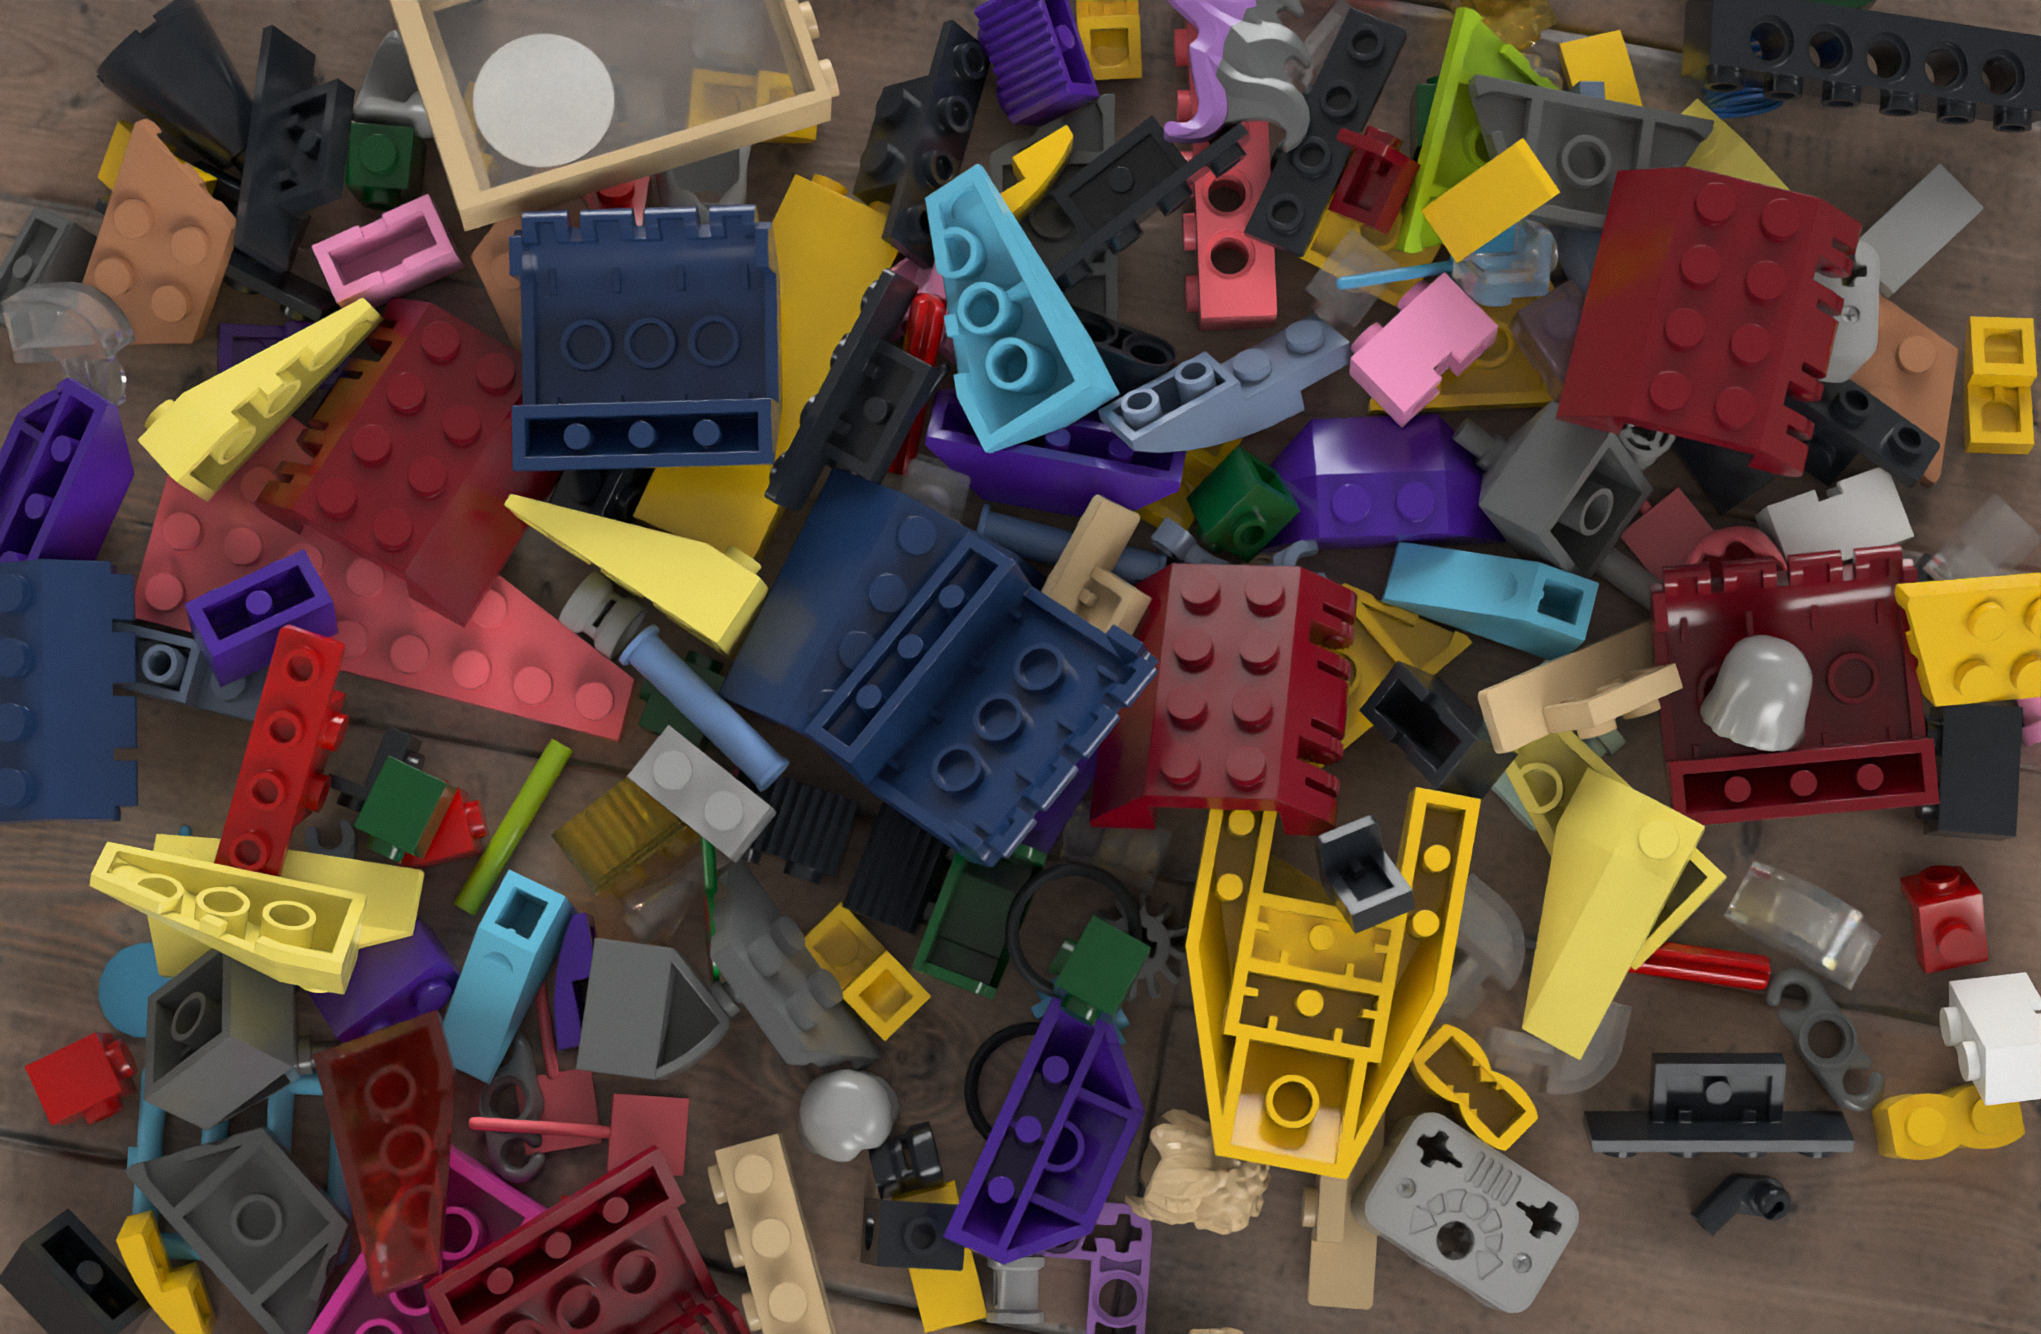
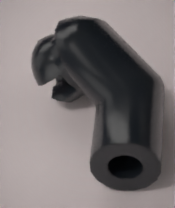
[1690,1173,1791,1236]

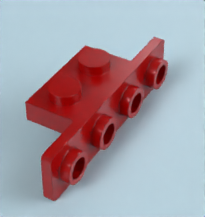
[214,625,349,877]

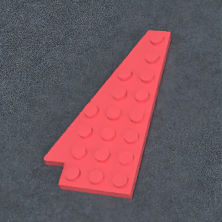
[135,415,637,743]

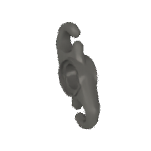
[1765,967,1885,1112]
[478,1029,546,1184]

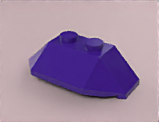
[0,377,135,563]
[925,388,1186,518]
[1259,414,1505,553]
[943,996,1145,1265]

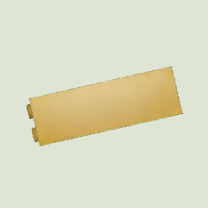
[633,174,905,564]

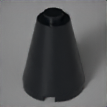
[97,0,253,173]

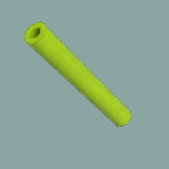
[453,738,573,916]

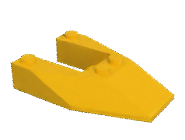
[1185,787,1481,1180]

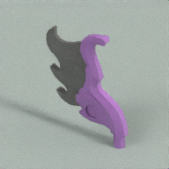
[1163,0,1311,153]

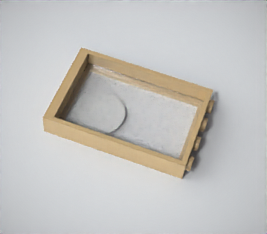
[389,0,839,231]

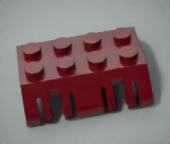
[1555,167,1862,477]
[254,297,564,628]
[1089,563,1358,836]
[423,1144,751,1334]

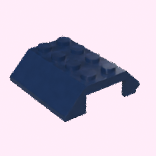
[509,204,782,472]
[717,467,1047,741]
[804,532,1159,868]
[0,559,138,825]

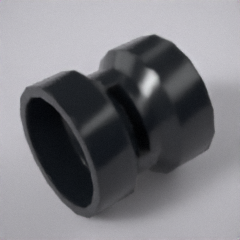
[868,1121,945,1199]

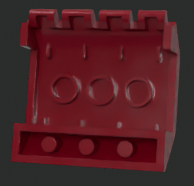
[1649,544,1940,825]

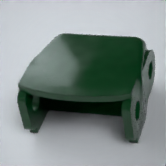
[912,843,1047,1001]

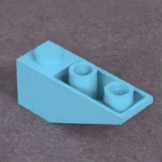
[1381,542,1599,661]
[431,870,579,1084]

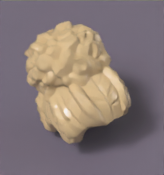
[1124,1108,1271,1235]

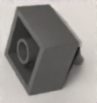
[1452,401,1653,580]
[576,938,742,1081]
[144,948,347,1130]

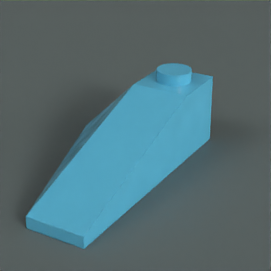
[925,164,1120,453]

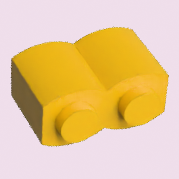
[1408,1024,1538,1151]
[1871,1083,2025,1160]

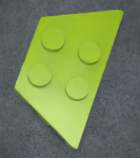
[1395,7,1561,254]

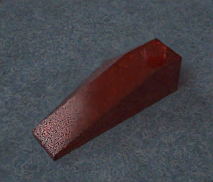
[313,1010,456,1298]

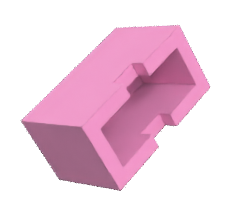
[312,194,465,308]
[1349,272,1498,428]

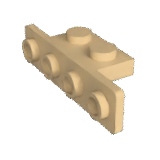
[1041,495,1152,636]
[1478,619,1683,754]
[1301,1109,1386,1310]

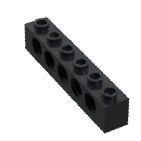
[1681,0,2041,133]

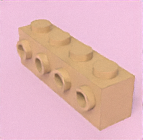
[708,1133,837,1334]

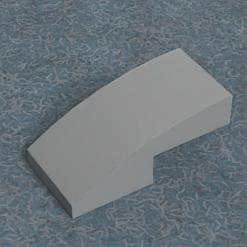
[1859,164,1984,299]

